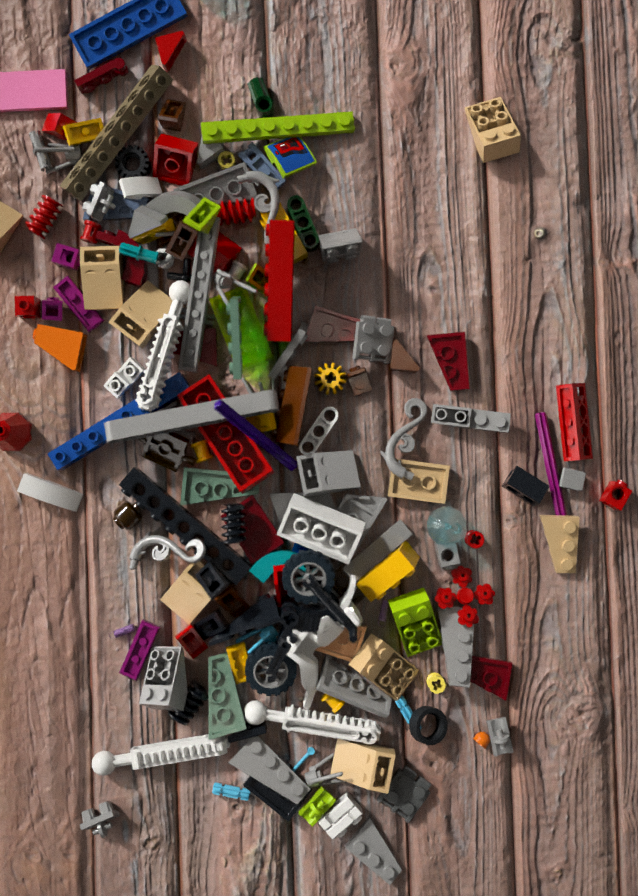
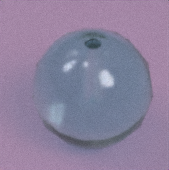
[427,506,466,546]

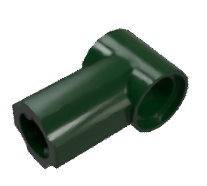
[247,77,274,118]

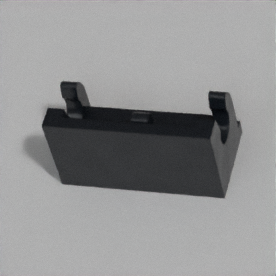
[502,466,550,506]

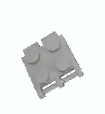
[352,315,394,364]

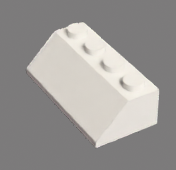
[277,493,366,565]

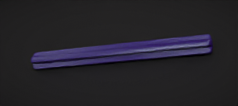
[214,400,298,471]

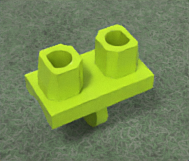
[298,786,336,827]

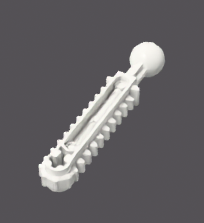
[135,280,190,412]
[243,700,381,744]
[92,734,230,776]

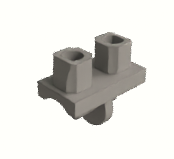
[82,181,116,222]
[486,717,513,756]
[79,801,120,838]

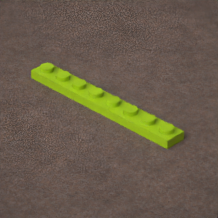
[201,111,355,144]

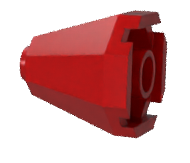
[0,413,32,451]

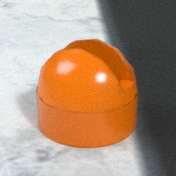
[473,732,490,749]

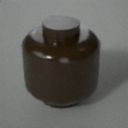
[113,501,142,530]

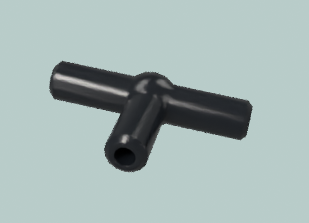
[167,258,192,282]

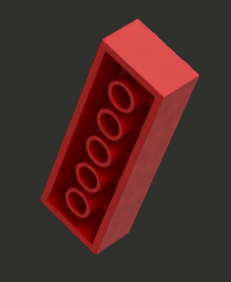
[264,219,295,342]
[177,374,275,494]

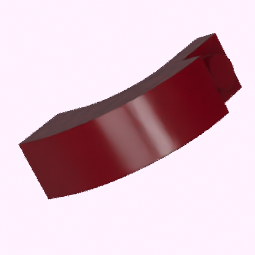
[95,229,148,288]

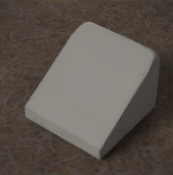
[559,468,586,491]

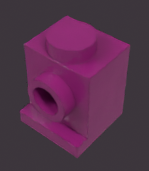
[51,243,80,271]
[42,297,63,321]

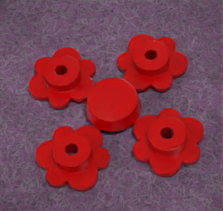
[434,565,495,628]

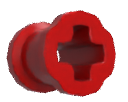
[80,220,102,245]
[464,530,484,549]

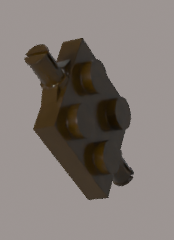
[137,432,196,472]

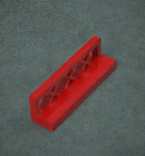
[556,383,593,461]

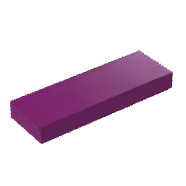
[53,276,104,332]
[119,619,160,681]

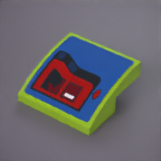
[263,137,317,179]

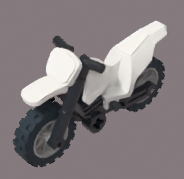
[245,549,363,709]

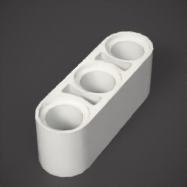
[299,407,338,455]

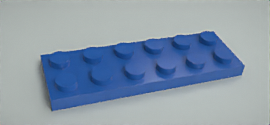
[68,0,188,71]

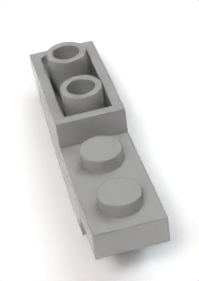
[431,404,511,433]

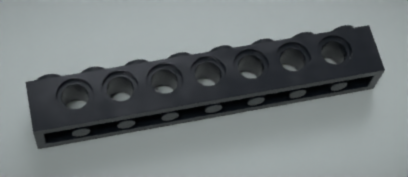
[119,467,252,585]

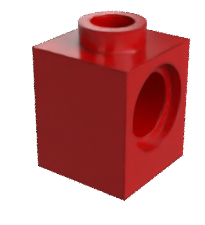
[15,296,41,319]
[599,480,632,511]

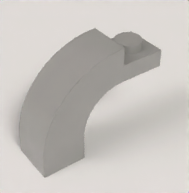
[146,191,201,216]

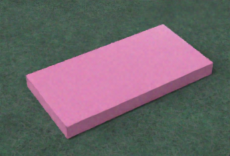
[0,69,68,112]

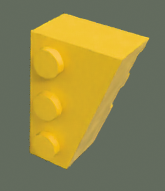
[356,540,420,602]

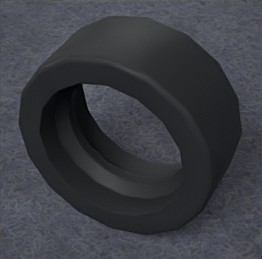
[409,706,448,745]

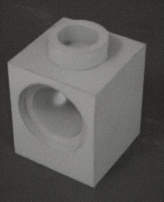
[434,539,460,570]

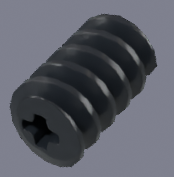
[221,503,246,544]
[168,680,208,725]

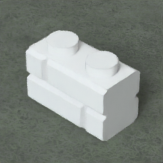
[318,792,363,840]

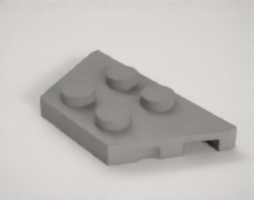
[336,494,388,559]

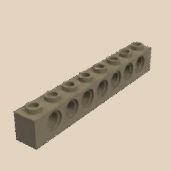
[60,65,174,201]

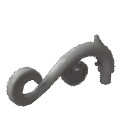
[237,171,280,244]
[380,398,427,480]
[129,531,206,570]

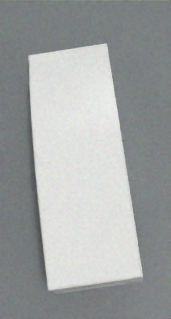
[17,473,83,512]

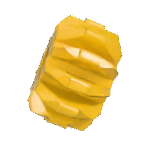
[314,362,346,395]

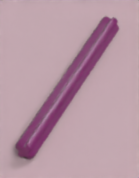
[535,412,567,515]

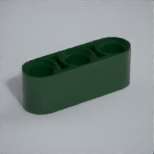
[287,195,319,252]

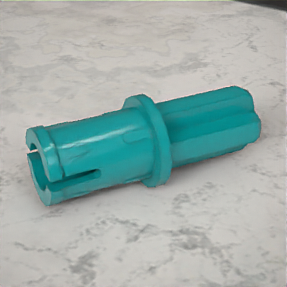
[119,243,159,264]

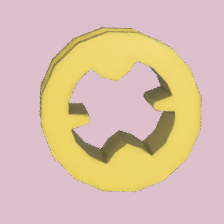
[218,151,236,170]

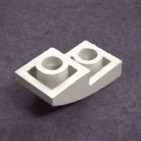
[119,176,163,200]
[103,357,146,399]

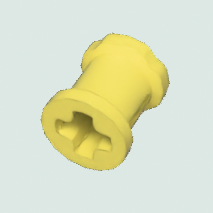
[426,672,446,694]

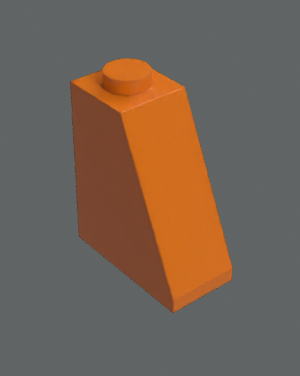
[33,324,88,372]

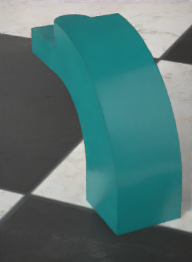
[249,550,318,583]

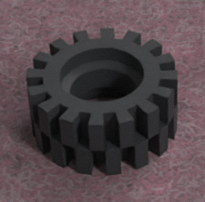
[114,145,151,178]

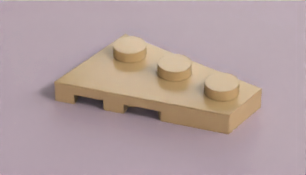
[539,515,580,573]

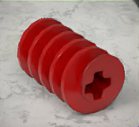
[25,195,64,240]
[217,197,256,226]

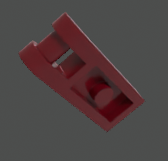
[74,58,128,94]

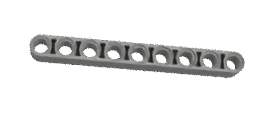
[104,390,279,443]

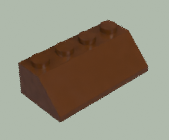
[272,366,312,446]

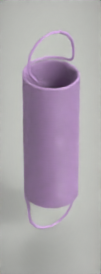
[378,595,390,627]
[110,624,139,638]

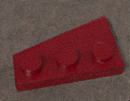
[470,655,512,701]

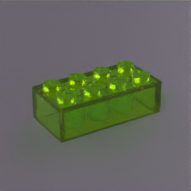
[209,287,274,371]

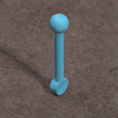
[292,747,315,772]

